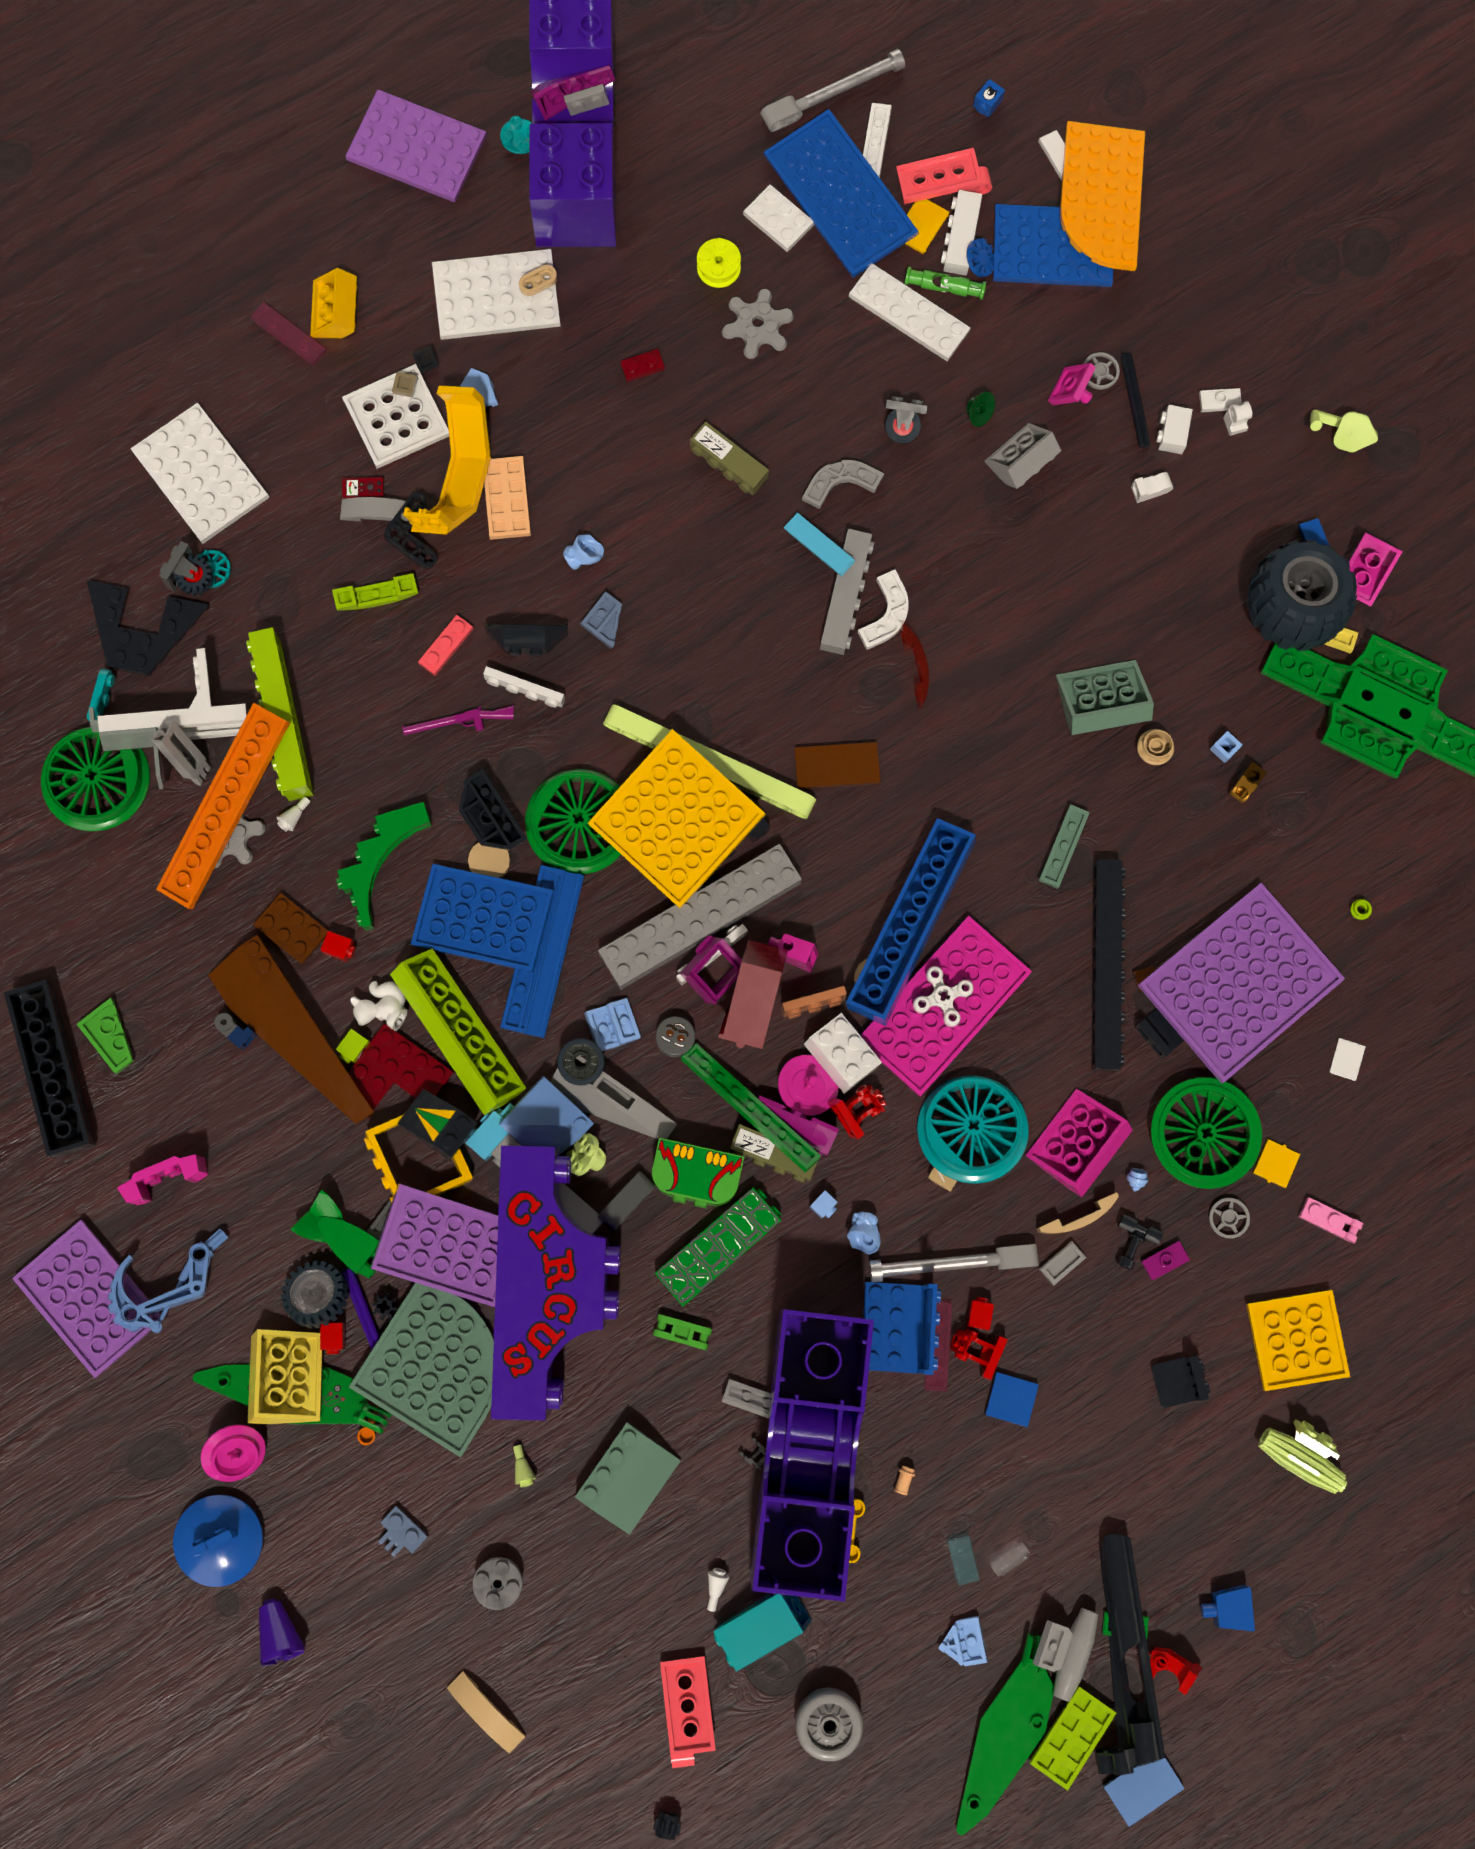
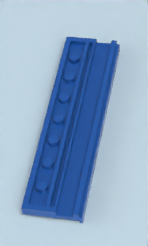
[500,865,584,1039]

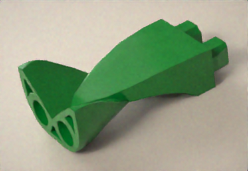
[290,1190,379,1278]

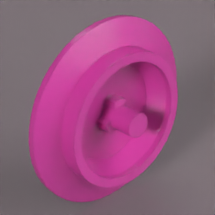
[778,1055,839,1116]
[200,1425,265,1482]

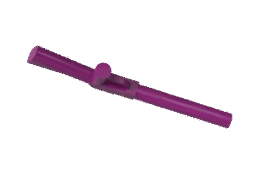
[402,705,514,735]

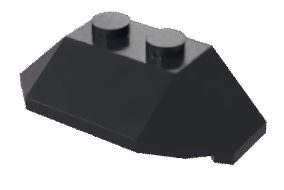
[484,623,568,657]
[459,769,527,850]

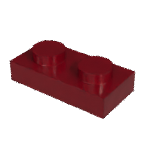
[620,349,665,382]

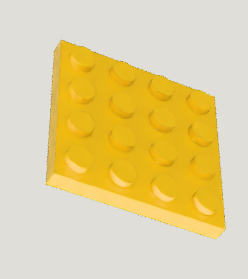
[1246,1290,1350,1391]

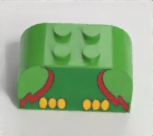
[652,1138,744,1209]

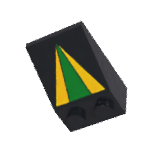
[397,1089,477,1161]

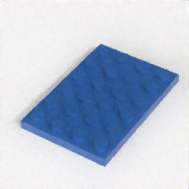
[993,204,1113,287]
[411,864,554,973]

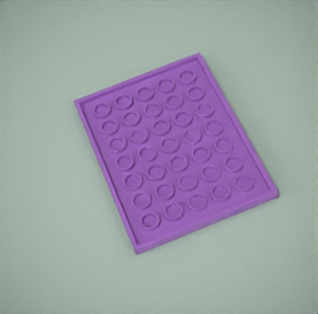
[1138,883,1345,1084]

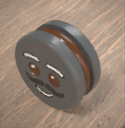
[656,1016,695,1057]

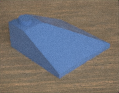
[499,1076,594,1154]

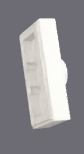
[1199,388,1242,412]

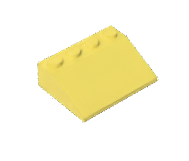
[248,1329,322,1424]

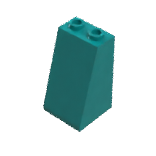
[713,1593,812,1672]

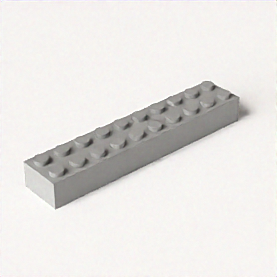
[598,844,802,990]

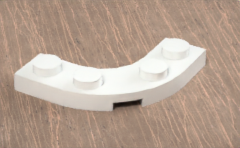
[858,570,908,650]

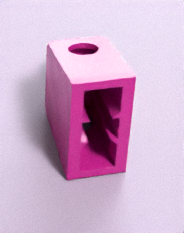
[768,934,819,973]

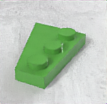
[77,998,134,1074]

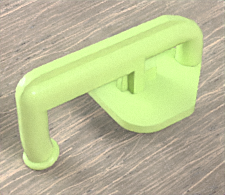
[1310,410,1378,452]

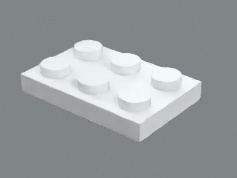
[743,185,814,252]

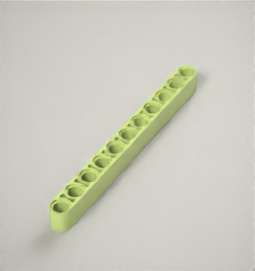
[603,705,816,819]

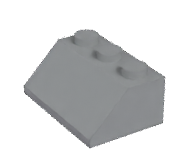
[985,423,1061,489]

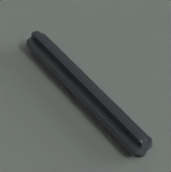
[1121,353,1151,448]

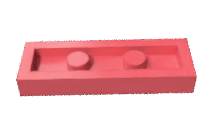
[418,615,473,676]

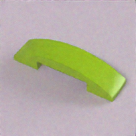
[332,573,418,610]

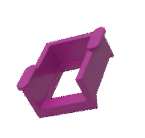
[679,935,742,1005]

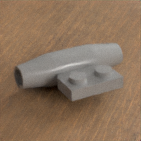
[1033,1608,1099,1702]

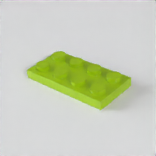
[1029,1686,1116,1791]

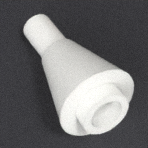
[277,797,310,831]
[707,1568,730,1612]

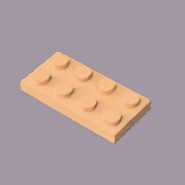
[484,456,531,540]

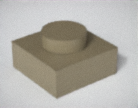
[392,372,417,398]

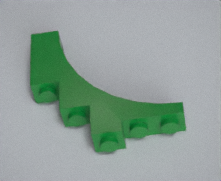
[336,802,432,931]

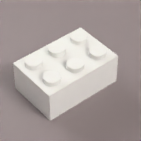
[804,1013,882,1094]

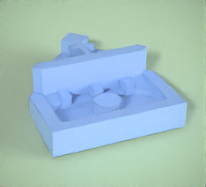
[460,368,499,407]
[938,1616,988,1666]

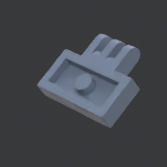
[378,1506,428,1557]

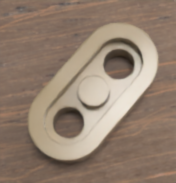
[519,265,557,296]

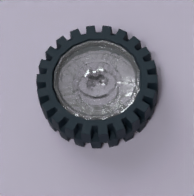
[281,1261,349,1328]

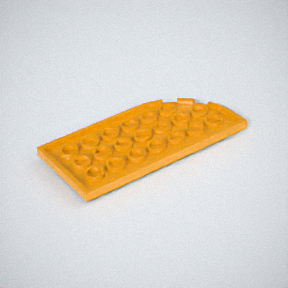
[1060,121,1145,271]

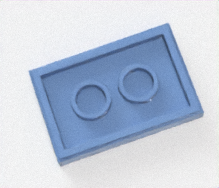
[1103,1758,1185,1827]

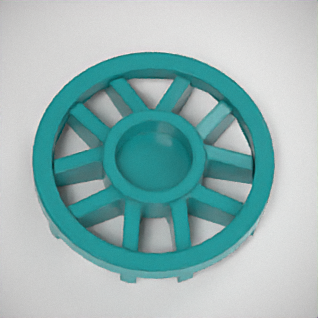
[197,550,231,588]

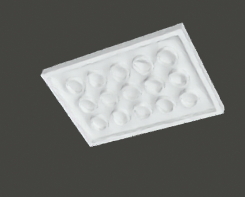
[432,249,561,340]
[131,403,269,544]

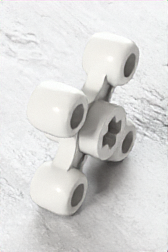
[913,966,974,1027]

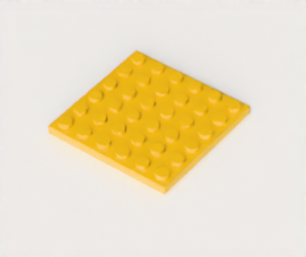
[588,729,766,908]

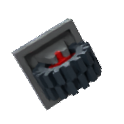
[160,541,214,596]

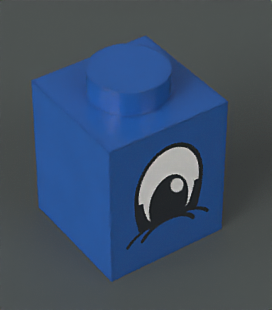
[973,79,1005,117]

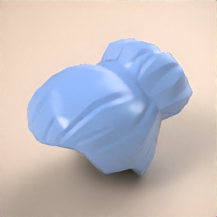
[563,535,604,570]
[847,1212,881,1254]

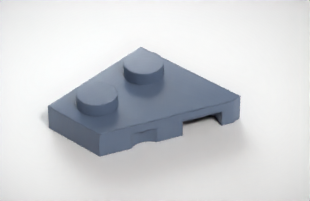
[580,591,622,649]

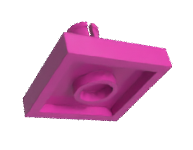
[1048,363,1096,405]

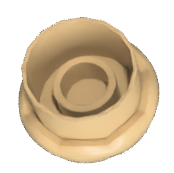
[1137,729,1174,765]

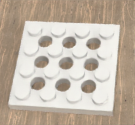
[342,364,449,469]

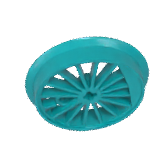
[917,1076,1029,1183]

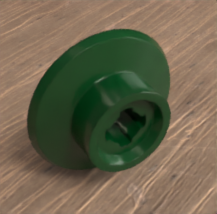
[967,391,995,427]

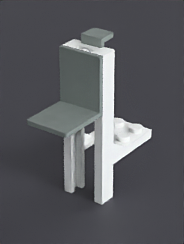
[89,648,247,789]

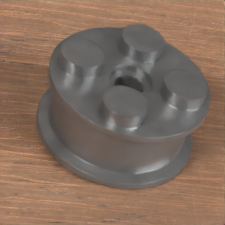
[473,1557,523,1610]

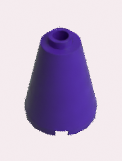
[259,1598,305,1666]

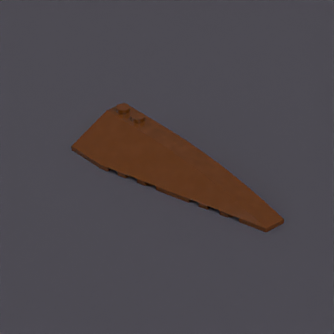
[208,935,374,1125]

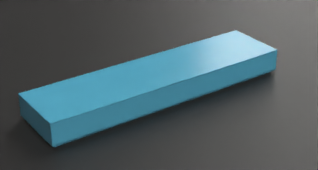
[784,513,855,577]

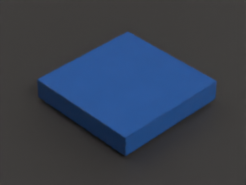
[985,1372,1039,1427]

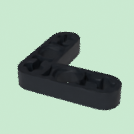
[384,492,437,569]

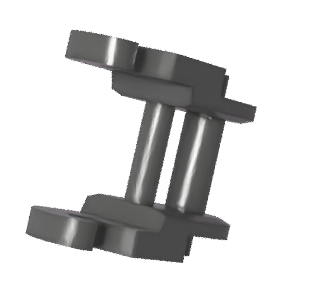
[739,1437,765,1470]

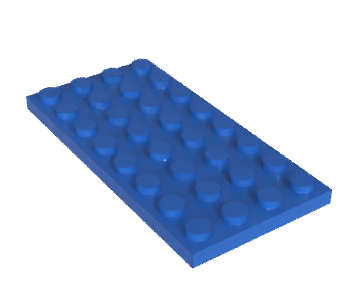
[764,109,919,278]

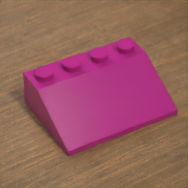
[1026,1089,1132,1197]

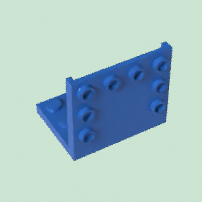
[863,1282,941,1375]

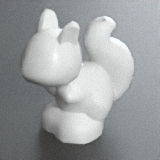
[350,981,407,1031]

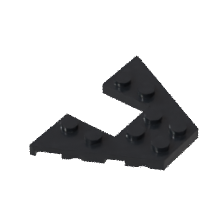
[87,580,210,676]

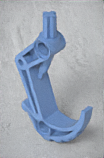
[108,1229,228,1333]

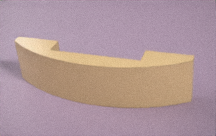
[1036,1192,1119,1234]
[447,1671,526,1754]

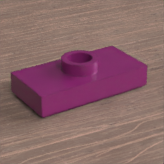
[1141,1241,1190,1281]

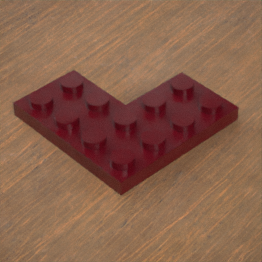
[348,1024,454,1118]

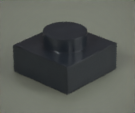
[412,345,439,373]

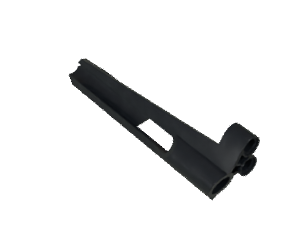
[1095,1533,1165,1775]

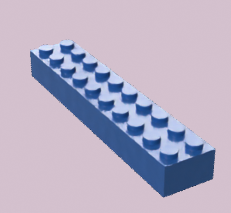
[846,818,976,1026]

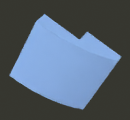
[584,998,641,1052]

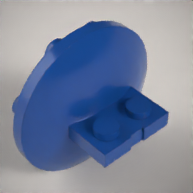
[173,1495,264,1587]

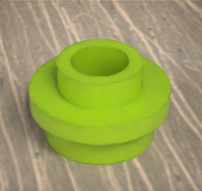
[1350,899,1372,920]

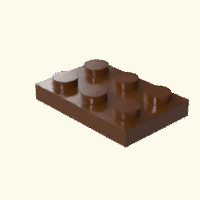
[253,893,328,965]

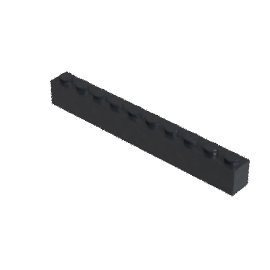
[1092,859,1126,1072]

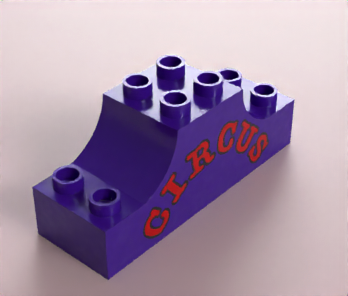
[491,1146,620,1421]

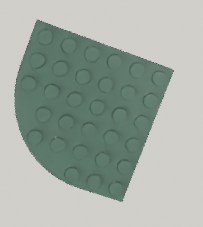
[349,1283,494,1457]

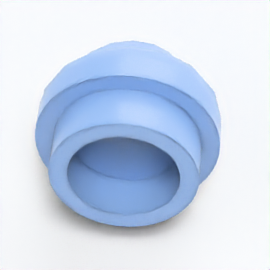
[1127,1168,1149,1191]

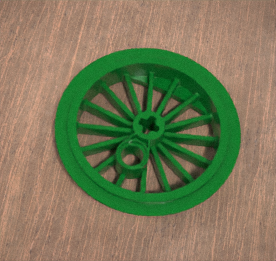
[41,727,150,831]
[525,769,621,874]
[1151,1078,1262,1189]

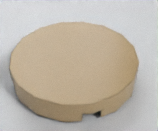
[468,843,510,878]

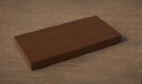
[794,742,880,789]

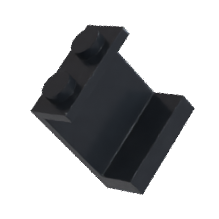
[1135,1009,1184,1059]

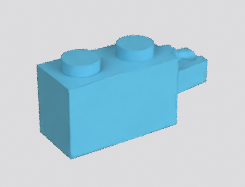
[465,1103,515,1161]

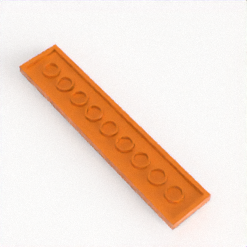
[156,703,290,910]

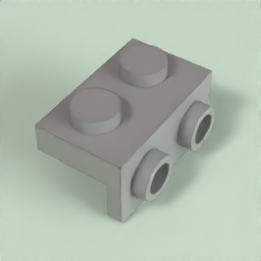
[564,84,609,116]

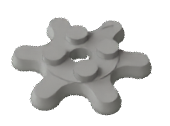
[722,289,794,359]
[214,812,266,869]

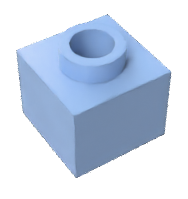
[1210,731,1242,763]
[810,1191,837,1219]

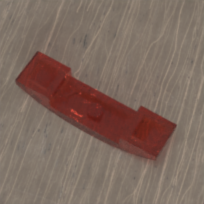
[900,625,929,709]

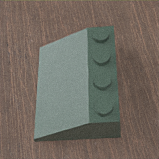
[1056,660,1154,735]
[575,1422,681,1535]

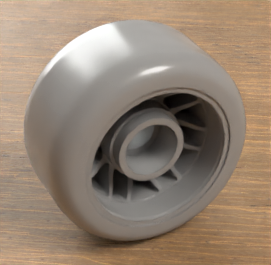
[795,1688,863,1761]

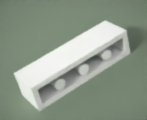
[941,190,982,276]

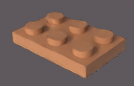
[781,986,847,1019]

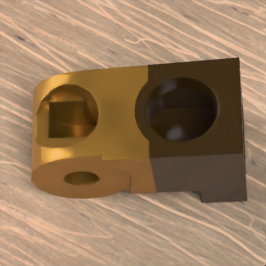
[1229,762,1268,804]

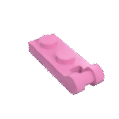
[1298,1197,1363,1244]

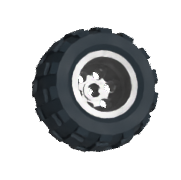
[1247,540,1357,651]

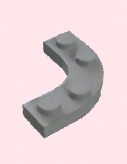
[802,460,884,509]

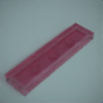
[251,302,326,366]
[924,1303,952,1392]

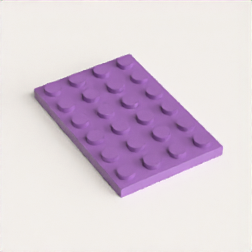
[346,90,487,202]
[370,1184,498,1307]
[12,1220,165,1378]

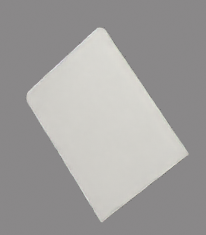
[1330,1038,1366,1081]

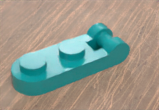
[87,668,115,721]

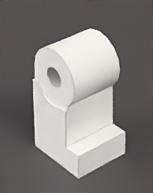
[1223,401,1252,436]
[1131,472,1173,503]

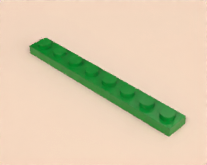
[681,1043,821,1173]

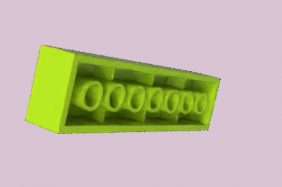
[246,627,314,801]
[390,949,526,1115]

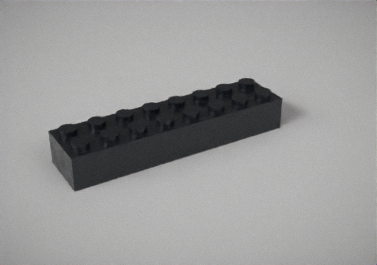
[4,980,96,1159]

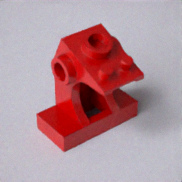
[828,1085,887,1139]
[949,1328,1008,1380]
[1149,1647,1203,1695]

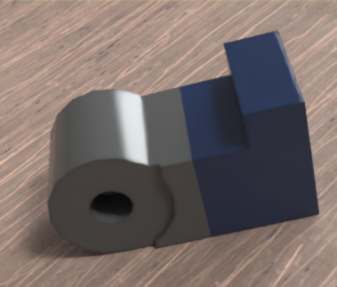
[214,1013,257,1051]

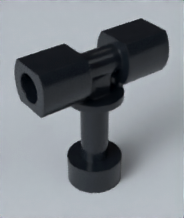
[1116,1214,1164,1271]

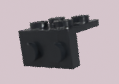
[1151,1355,1210,1408]

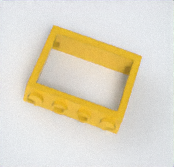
[363,1115,473,1204]

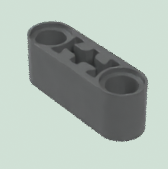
[598,1171,656,1231]

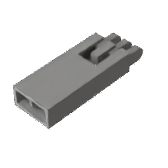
[151,720,211,786]

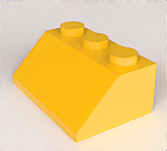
[310,268,357,338]

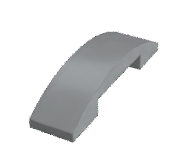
[340,497,421,523]

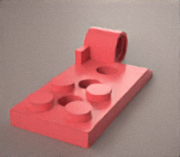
[896,148,992,204]
[660,1656,716,1768]

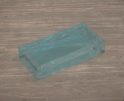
[947,1536,980,1586]

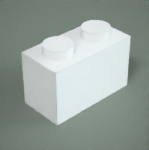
[1156,405,1192,454]

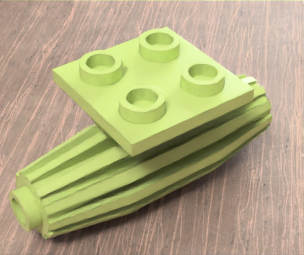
[1258,1419,1347,1494]

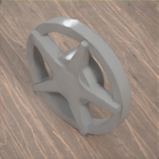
[1083,352,1120,390]
[1209,1198,1250,1239]

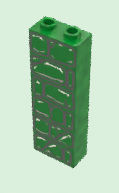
[655,1188,781,1307]

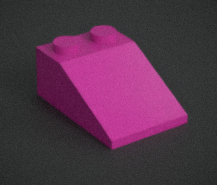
[1349,532,1403,607]

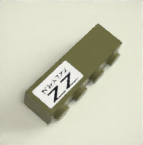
[690,422,769,495]
[730,1124,817,1183]

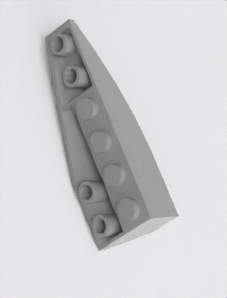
[550,1056,677,1140]

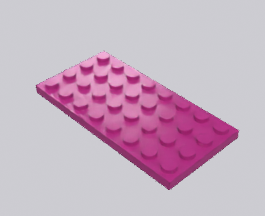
[860,916,1032,1097]

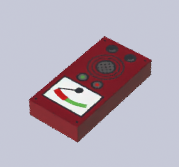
[342,477,384,499]

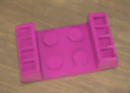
[117,1154,208,1205]

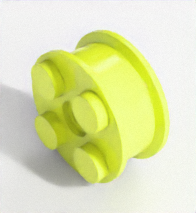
[697,238,741,288]

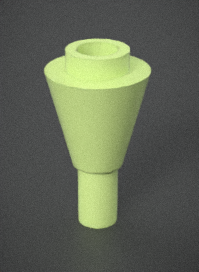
[513,1445,536,1487]

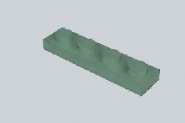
[1039,804,1090,889]

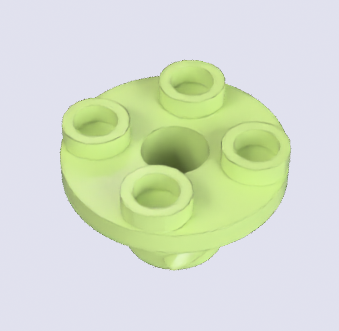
[566,1133,606,1176]

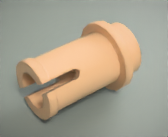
[894,1465,915,1495]

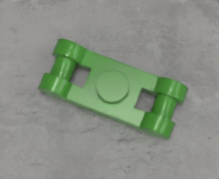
[653,1314,713,1351]

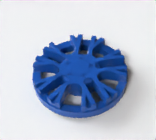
[967,238,995,277]

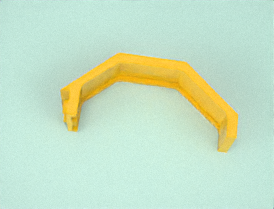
[403,386,491,535]

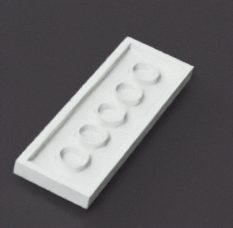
[849,264,970,362]

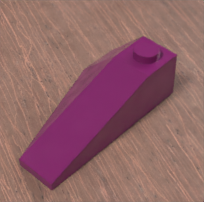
[530,66,615,121]
[758,1096,839,1157]

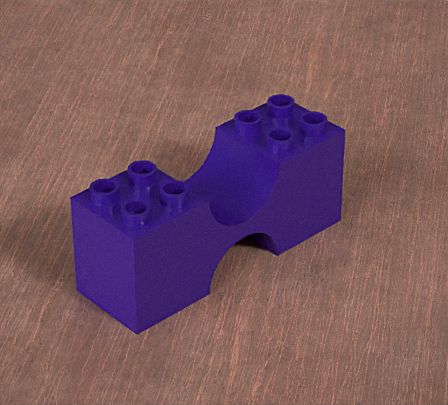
[529,0,616,247]
[750,1309,874,1602]

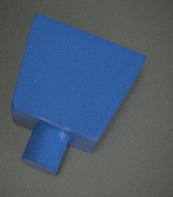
[1200,1585,1255,1631]

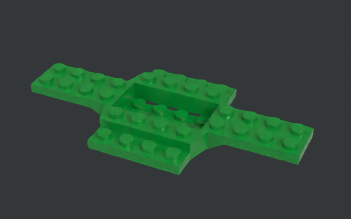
[1261,634,1475,779]

